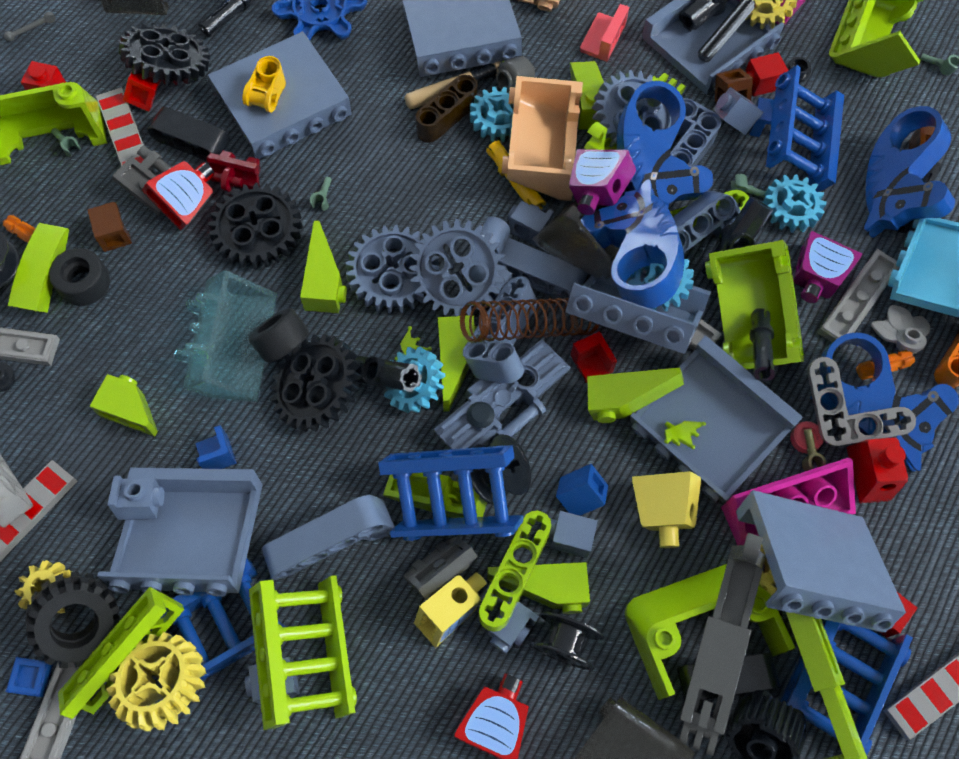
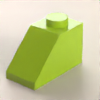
[90,374,158,437]

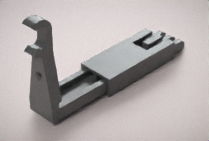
[678,533,766,756]

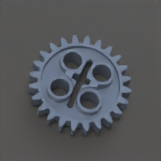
[592,70,671,148]
[409,219,507,316]
[346,225,440,314]

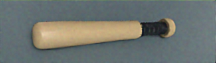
[404,62,501,109]

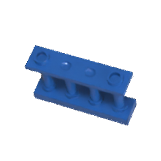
[766,65,844,192]
[378,445,524,541]
[142,558,285,701]
[780,619,913,756]

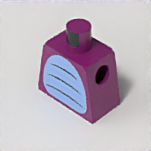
[569,149,636,215]
[793,231,862,303]

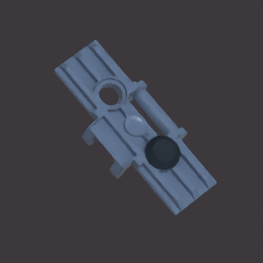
[434,339,571,449]

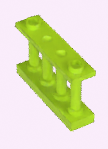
[249,575,357,730]

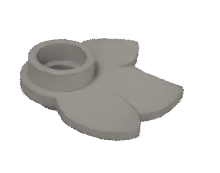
[871,305,930,354]

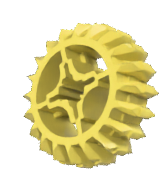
[106,632,207,732]

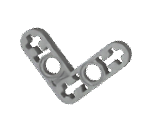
[807,357,916,446]

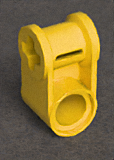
[242,56,286,113]

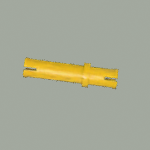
[486,140,546,210]

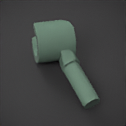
[920,54,959,76]
[51,128,81,157]
[731,174,766,198]
[310,177,332,211]

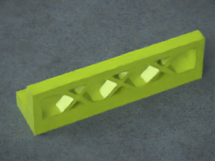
[58,587,184,719]

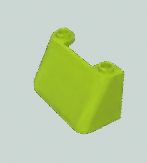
[0,82,107,165]
[705,240,804,369]

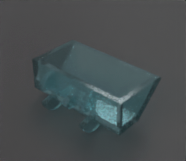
[174,270,277,402]

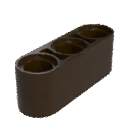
[416,74,478,143]

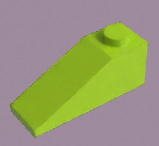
[570,61,604,130]
[300,221,347,313]
[438,315,478,411]
[587,367,684,423]
[487,562,590,614]

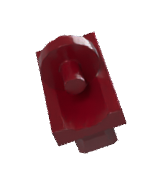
[207,150,260,192]

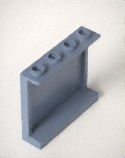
[402,0,522,77]
[641,0,785,95]
[208,31,352,159]
[565,255,711,354]
[630,335,803,503]
[97,467,263,597]
[736,490,906,632]

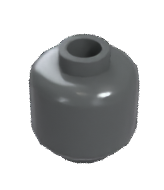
[496,56,535,93]

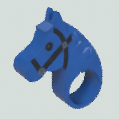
[617,81,713,208]
[864,106,955,238]
[580,179,685,309]
[819,333,959,472]

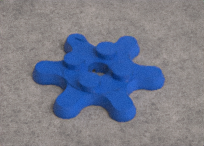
[272,0,367,41]

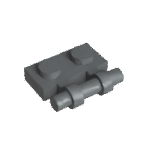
[112,145,172,216]
[403,535,478,599]

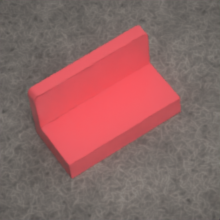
[580,4,630,62]

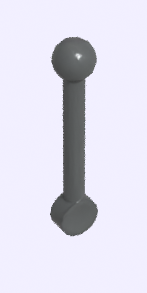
[3,12,56,42]

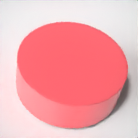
[790,421,823,454]

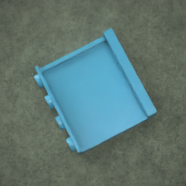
[888,218,959,318]

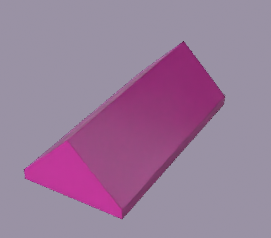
[721,458,856,545]

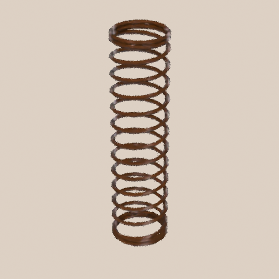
[460,298,600,343]

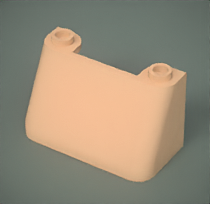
[502,76,583,201]

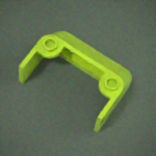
[829,0,923,78]
[625,564,795,700]

